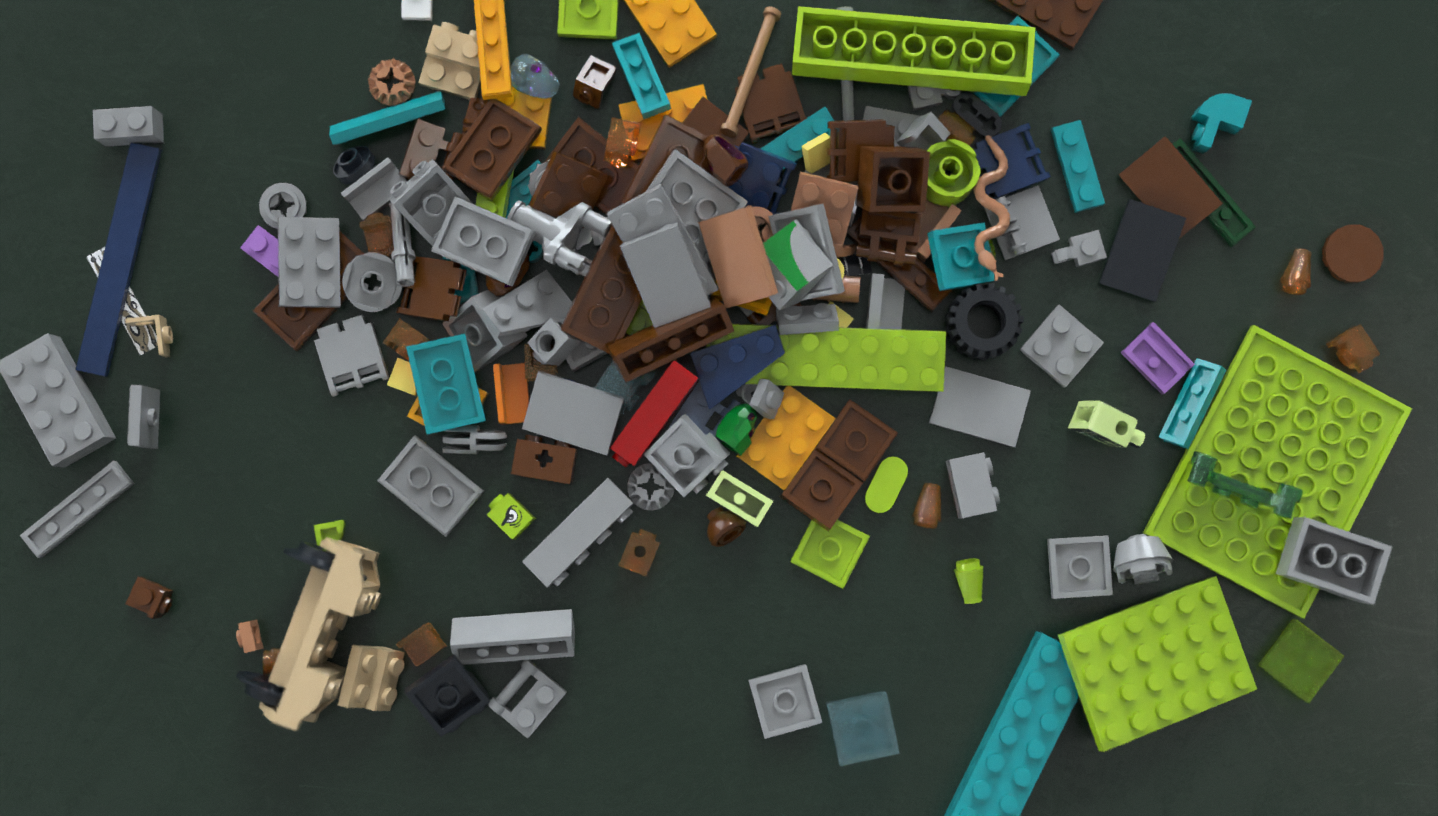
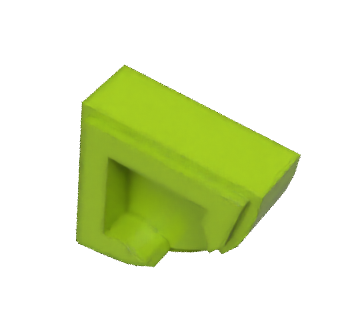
[314,520,345,545]

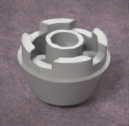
[1113,534,1173,584]

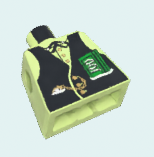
[1068,401,1145,449]

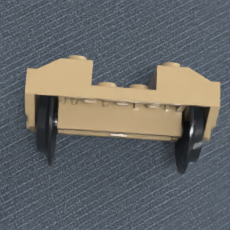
[236,537,382,731]

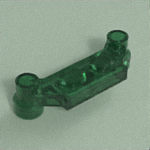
[1187,451,1304,519]

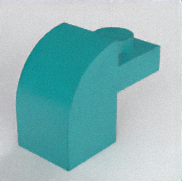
[1191,93,1252,154]

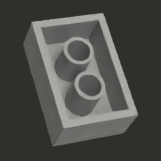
[1276,517,1392,605]

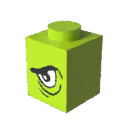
[487,493,536,540]

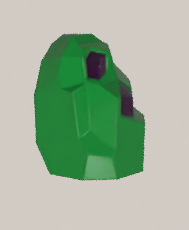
[715,403,757,456]

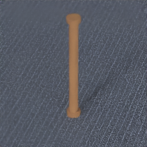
[720,7,781,137]

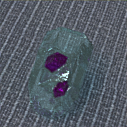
[510,54,559,98]

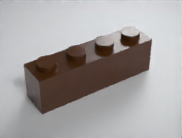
[607,296,734,382]

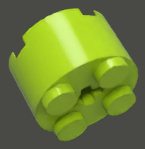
[926,139,981,207]

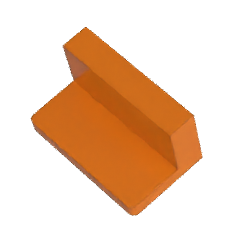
[493,363,530,425]

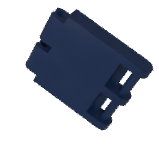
[974,123,1051,199]
[727,142,797,214]

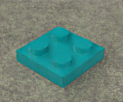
[927,223,995,291]

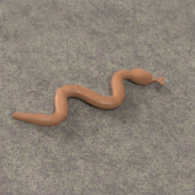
[973,135,1010,281]

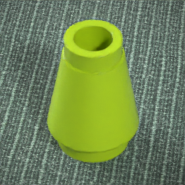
[954,558,983,604]

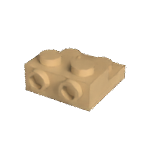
[418,22,481,100]
[338,645,405,711]

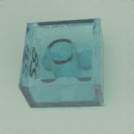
[826,690,900,766]

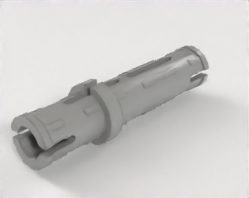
[389,202,415,287]

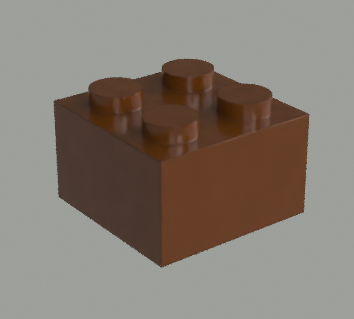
[856,146,930,212]

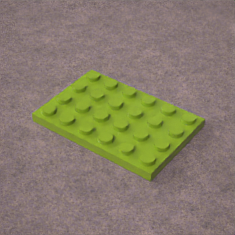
[1058,576,1257,752]

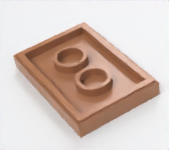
[698,206,778,309]

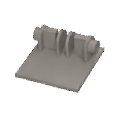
[984,185,1060,260]

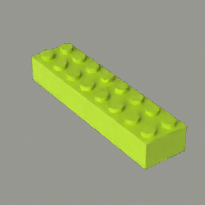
[792,6,1036,96]

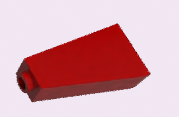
[610,360,698,467]

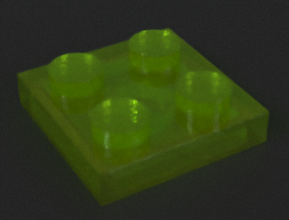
[1257,618,1344,703]

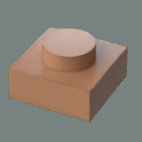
[236,620,264,653]

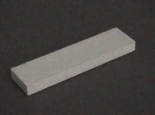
[20,461,134,558]

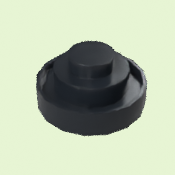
[333,146,375,185]

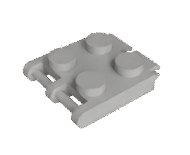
[314,315,389,397]

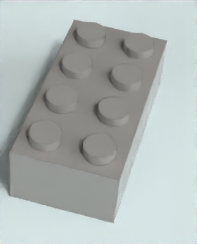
[0,333,116,468]

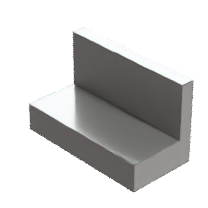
[341,157,407,222]
[866,273,905,329]

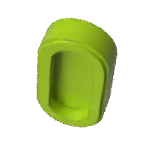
[865,457,908,513]

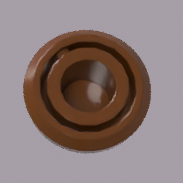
[707,507,746,547]

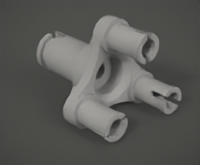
[507,200,612,277]

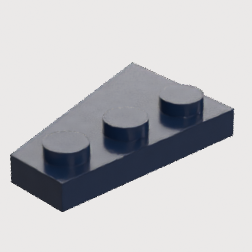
[690,324,786,410]

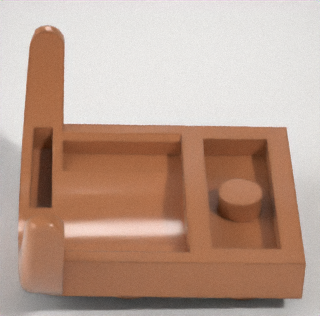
[791,171,858,257]

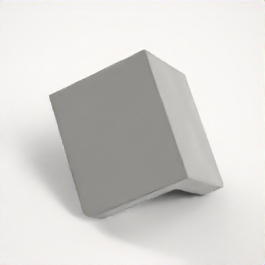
[897,112,950,151]

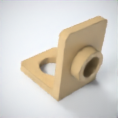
[125,315,173,358]

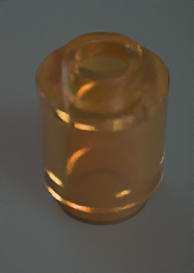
[938,109,976,146]

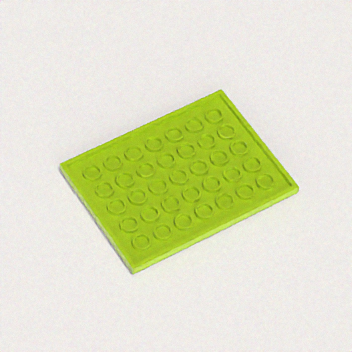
[1143,325,1412,619]

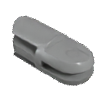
[442,425,507,454]

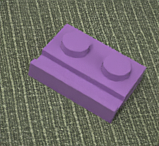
[1121,322,1195,395]

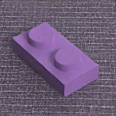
[240,225,278,276]

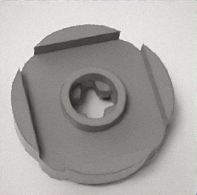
[342,252,402,312]

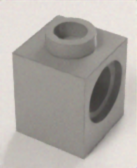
[527,317,582,366]

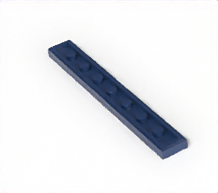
[76,143,162,377]

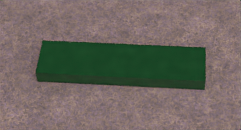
[1173,138,1256,247]

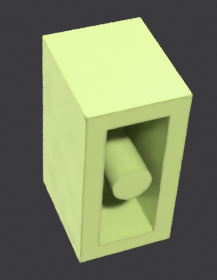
[706,470,773,527]

